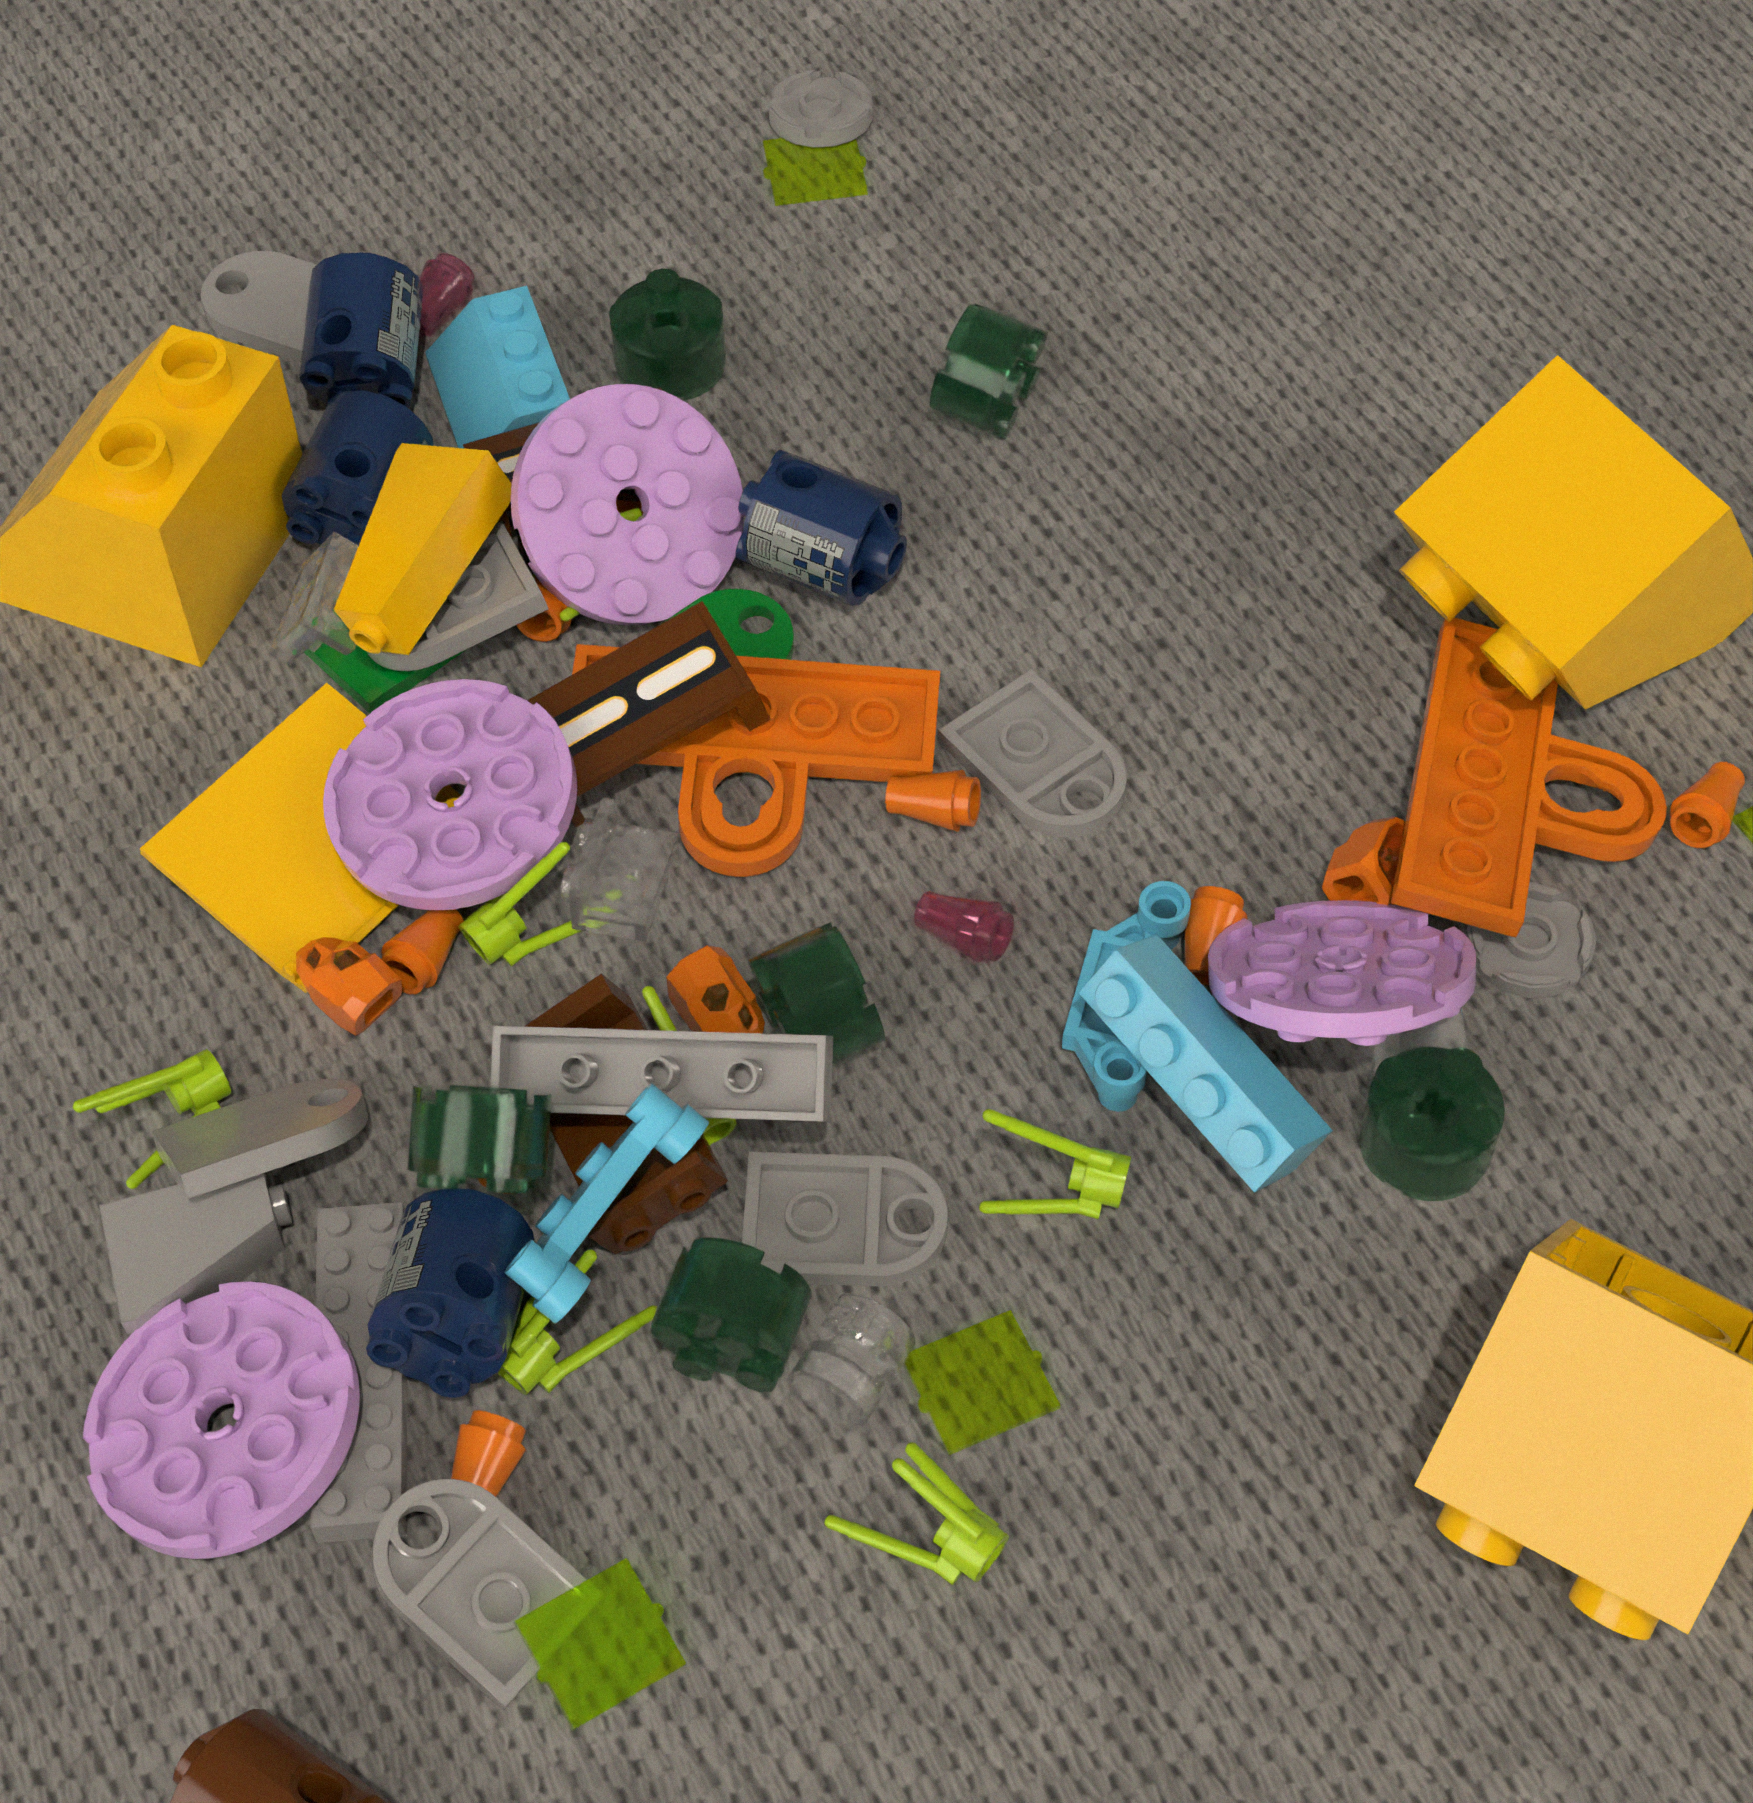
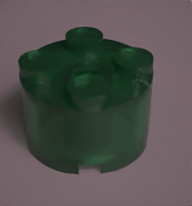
[609,268,726,401]
[930,304,1048,439]
[748,922,885,1064]
[1359,1047,1505,1201]
[407,1085,552,1193]
[650,1237,812,1393]

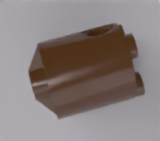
[170,1709,391,1803]

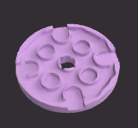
[511,384,744,626]
[323,679,577,910]
[1208,900,1476,1046]
[83,1282,360,1559]

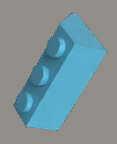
[425,286,570,448]

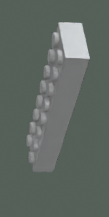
[490,1026,833,1122]
[310,1202,408,1543]

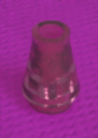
[419,253,475,337]
[914,891,1014,962]

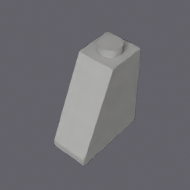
[99,1173,292,1337]

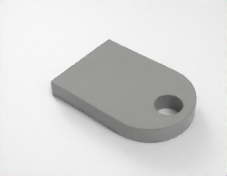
[201,251,317,362]
[366,521,549,671]
[938,669,1127,837]
[152,1079,368,1199]
[740,1152,948,1286]
[371,1479,605,1711]

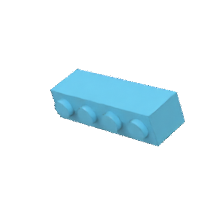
[1079,934,1333,1193]

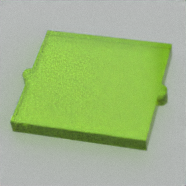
[763,138,868,206]
[901,1310,1061,1455]
[513,1558,686,1731]

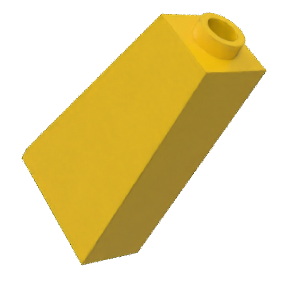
[334,443,512,655]

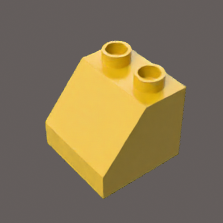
[0,325,302,667]
[1394,355,1753,710]
[1414,1219,1753,1640]

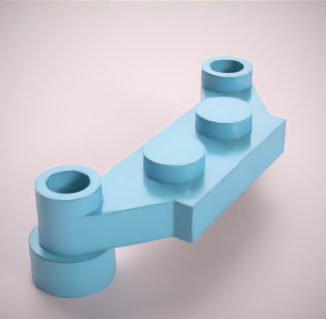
[1062,881,1191,1112]
[504,1083,709,1323]

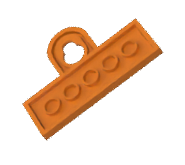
[1391,617,1667,938]
[572,644,940,877]

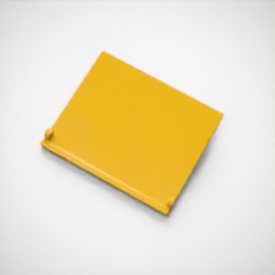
[140,683,461,993]

